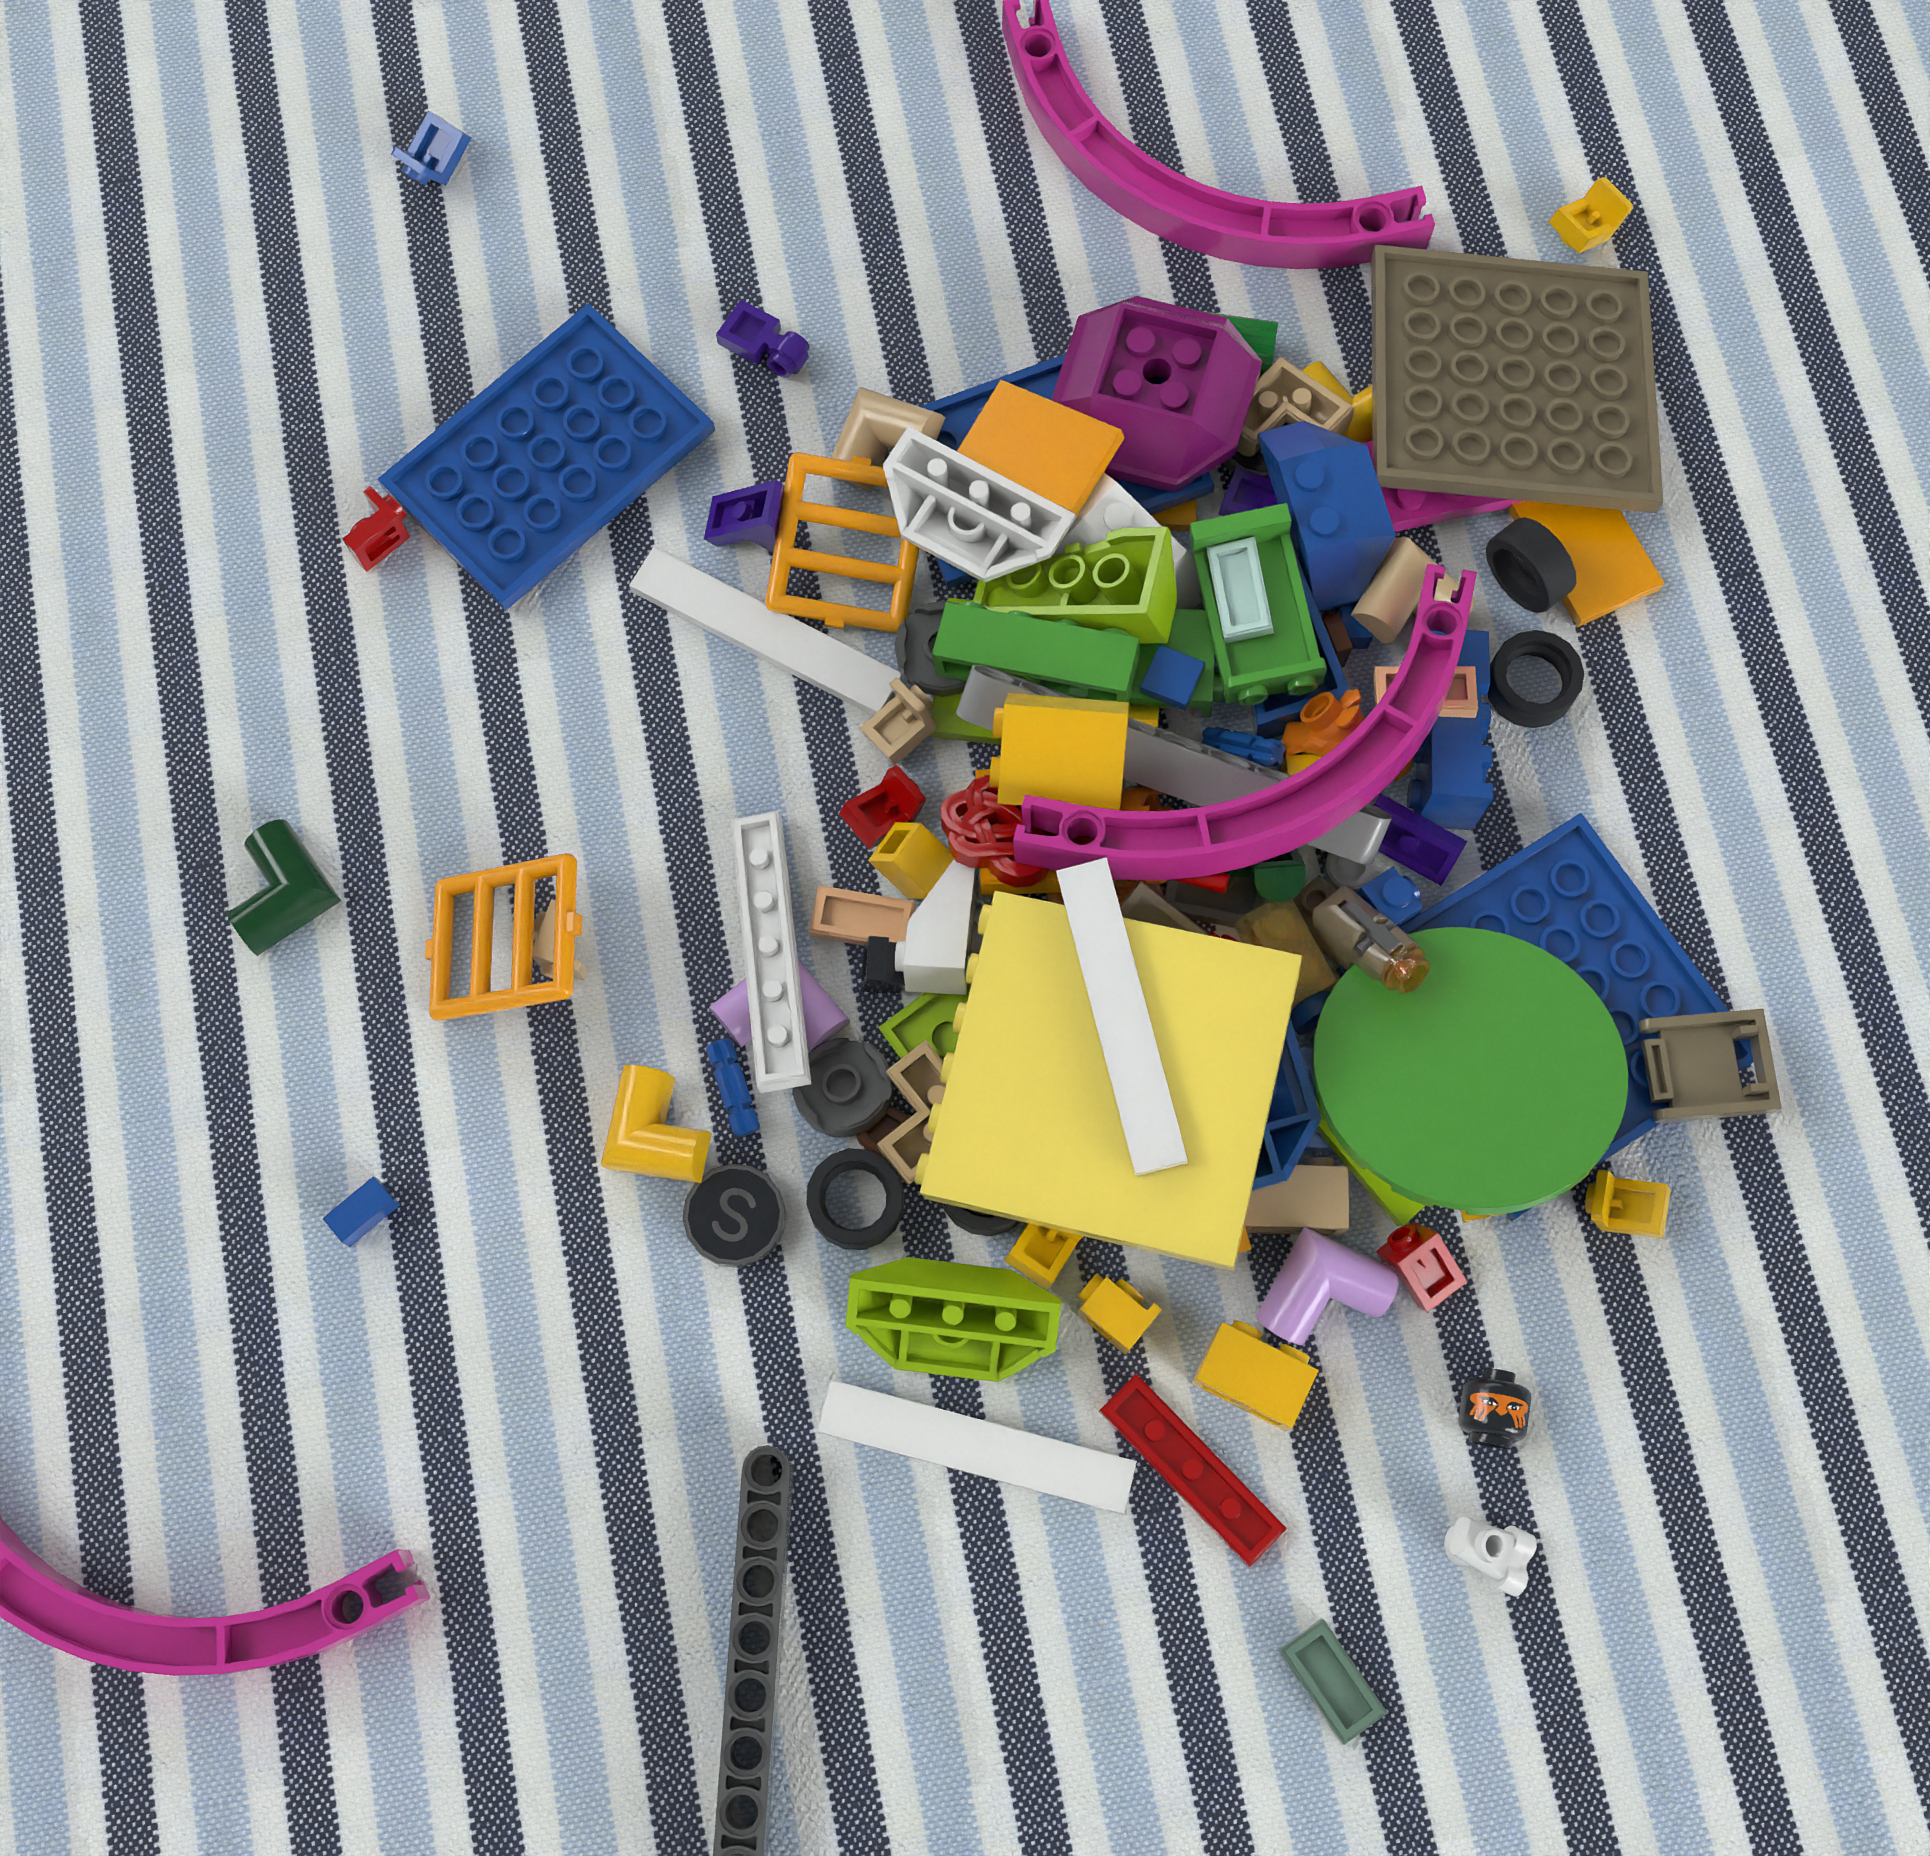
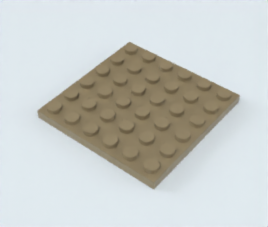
[1371,245,1663,513]

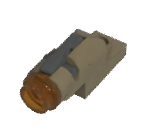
[1292,875,1430,994]

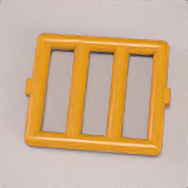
[765,452,920,633]
[425,853,582,1021]

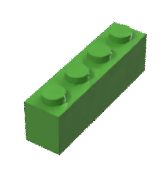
[932,601,1140,702]

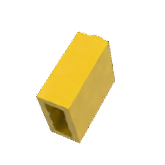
[989,693,1130,810]

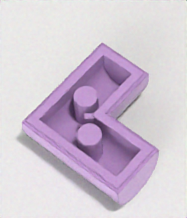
[709,959,850,1052]
[1255,1226,1398,1345]

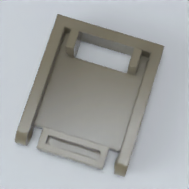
[1638,1009,1782,1123]

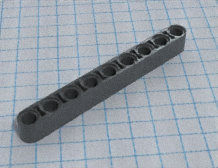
[713,1445,794,1856]

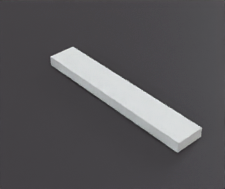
[629,547,903,715]
[731,811,811,1094]
[1056,857,1188,1176]
[817,1380,1137,1514]

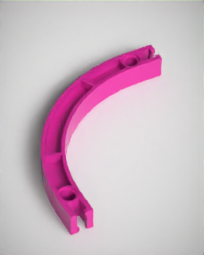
[1002,0,1435,269]
[1013,563,1477,880]
[0,1516,431,1676]

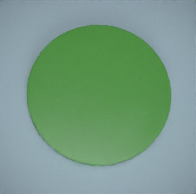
[1311,927,1628,1215]

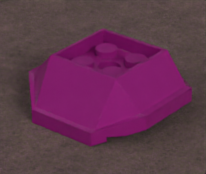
[1051,296,1262,493]

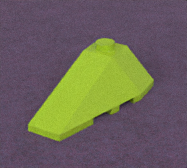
[973,527,1177,644]

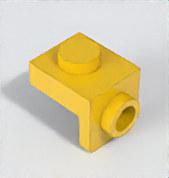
[1548,177,1633,253]
[1585,1170,1671,1239]
[1004,1223,1084,1290]

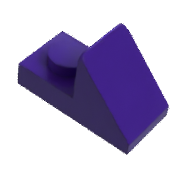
[704,480,784,553]

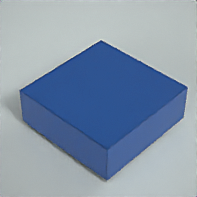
[1140,645,1205,711]

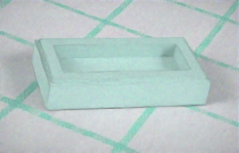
[1206,536,1274,644]

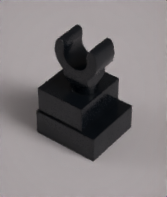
[860,936,905,993]

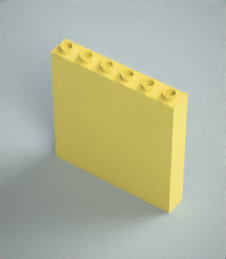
[915,891,1302,1272]

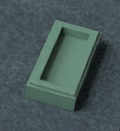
[1278,1619,1388,1745]

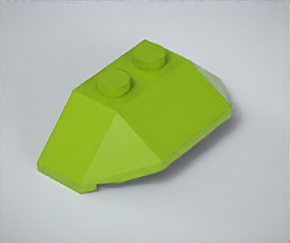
[845,1257,1062,1382]

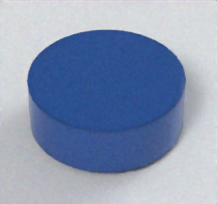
[1290,990,1330,1035]

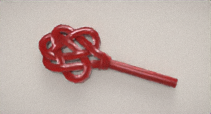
[941,775,1230,894]

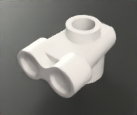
[1444,1516,1537,1596]

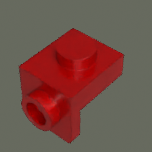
[839,765,926,850]

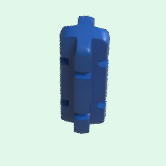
[1201,727,1285,767]
[706,1038,760,1137]

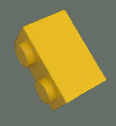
[1191,1320,1319,1432]

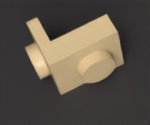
[859,677,937,766]
[533,899,588,980]

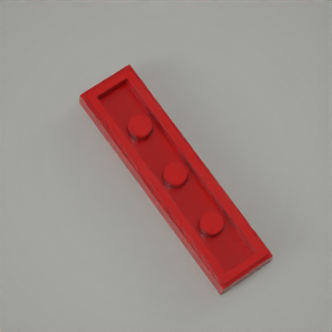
[1098,1373,1287,1567]

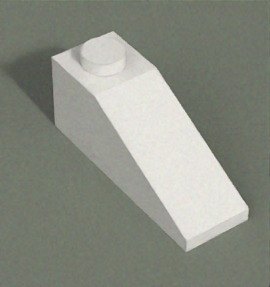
[895,860,979,995]

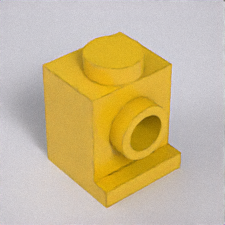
[1077,1273,1162,1355]

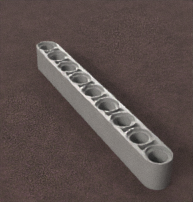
[956,665,1392,865]

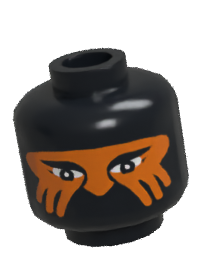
[1458,1368,1531,1450]

